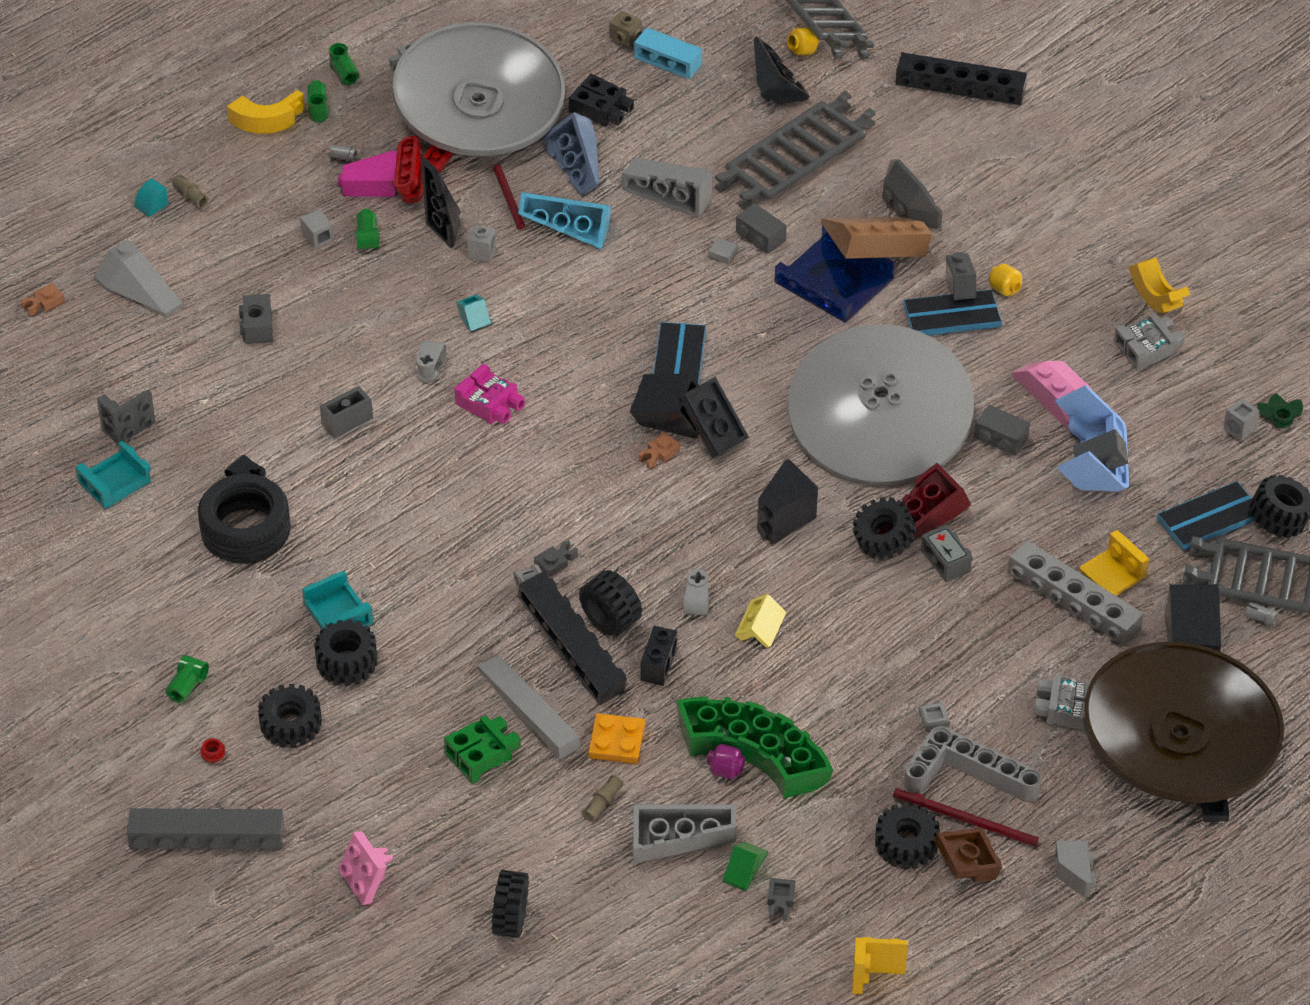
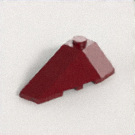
[876,463,971,538]

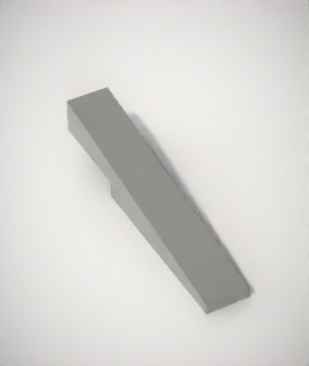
[478,655,580,760]

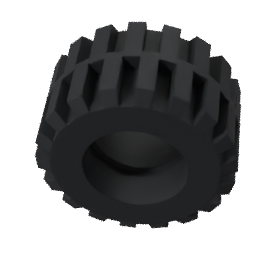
[1249,475,1310,538]
[579,570,643,637]
[314,619,378,686]

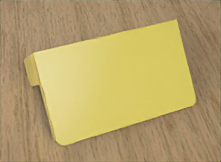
[735,594,786,648]

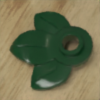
[1257,393,1303,428]

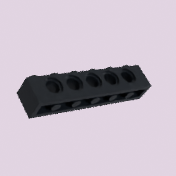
[895,52,1027,105]

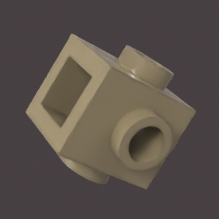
[609,11,643,48]

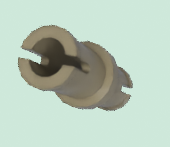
[172,175,209,208]
[582,775,623,822]

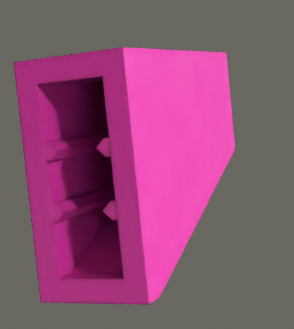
[338,151,397,197]

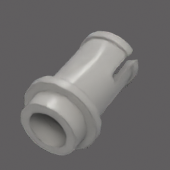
[328,144,357,163]
[1245,602,1279,626]

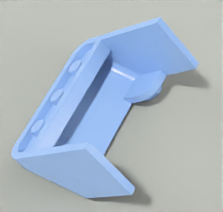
[1056,385,1129,492]

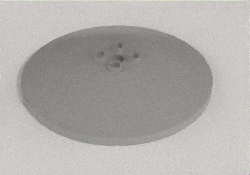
[393,22,565,156]
[788,324,974,486]

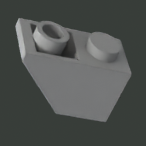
[1054,840,1096,898]

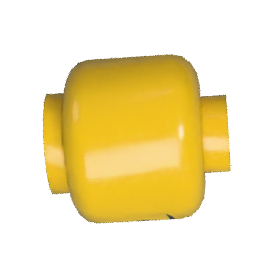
[787,28,819,55]
[989,264,1022,296]

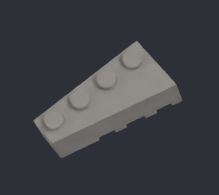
[622,157,712,218]
[633,804,736,864]

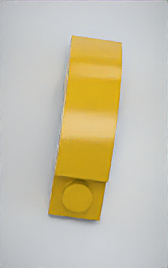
[227,90,305,134]
[1128,257,1190,313]

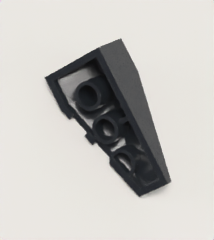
[754,36,810,105]
[421,158,461,248]

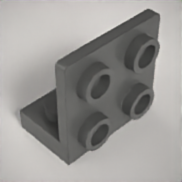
[97,390,156,445]

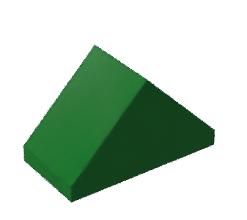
[723,842,768,891]

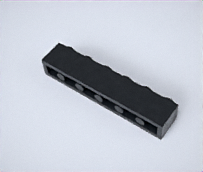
[518,571,626,705]

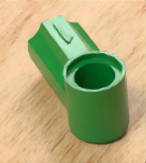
[329,43,359,85]
[307,80,328,122]
[356,209,380,250]
[165,655,209,703]

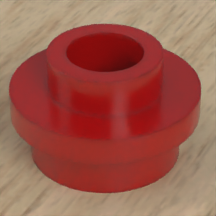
[200,738,226,762]

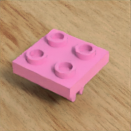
[338,831,393,905]

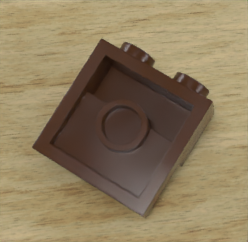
[934,828,1003,883]

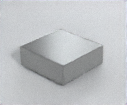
[708,237,738,264]
[919,702,950,731]

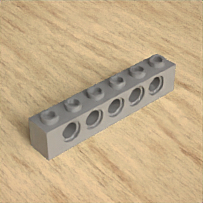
[1008,540,1144,646]

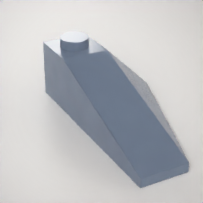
[543,112,599,196]

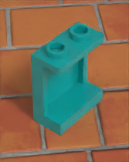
[75,441,151,509]
[302,571,373,629]

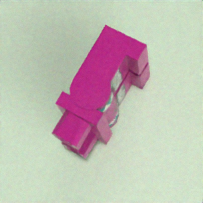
[454,363,525,425]

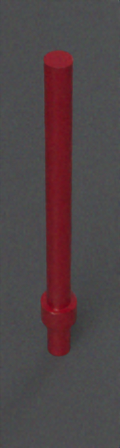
[893,788,1039,847]

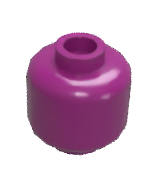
[707,744,746,780]

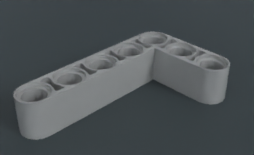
[904,727,1042,802]

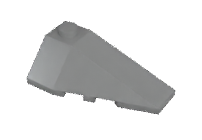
[93,239,183,317]

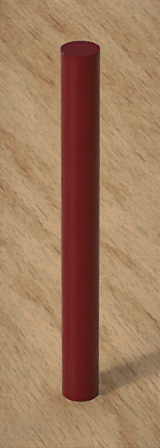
[493,165,525,230]

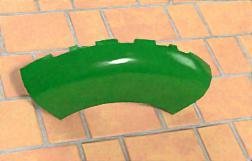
[677,696,833,798]

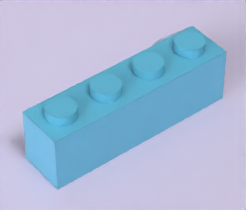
[518,192,612,249]

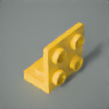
[1080,530,1150,596]
[852,937,908,994]

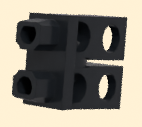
[569,73,634,127]

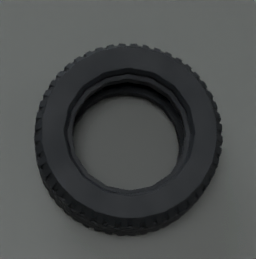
[198,474,291,564]

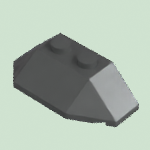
[882,159,942,229]

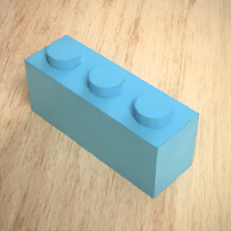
[634,28,702,79]

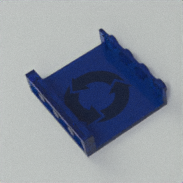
[774,225,895,323]

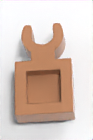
[21,283,65,316]
[639,432,681,468]

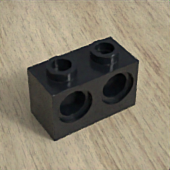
[640,626,678,686]

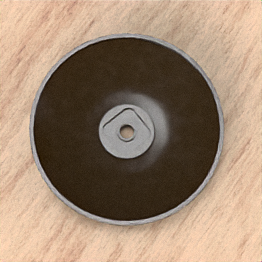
[1083,642,1284,803]

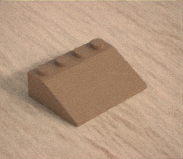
[821,217,932,258]

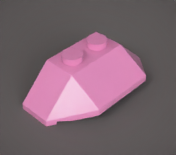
[1012,361,1092,431]

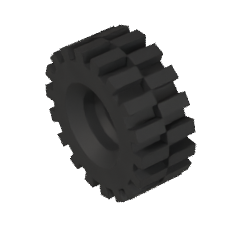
[852,497,916,560]
[258,684,322,748]
[875,802,940,869]
[492,870,529,938]

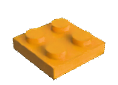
[589,713,645,764]

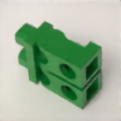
[444,715,521,784]

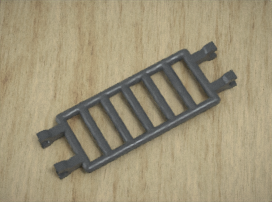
[786,0,875,58]
[715,91,876,210]
[1182,536,1310,614]

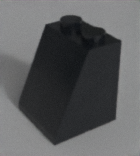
[630,374,699,438]
[757,459,818,544]
[1164,584,1221,651]

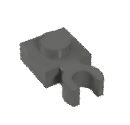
[534,540,578,577]
[767,878,796,922]

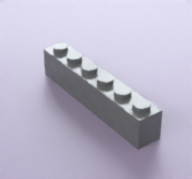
[127,808,285,850]

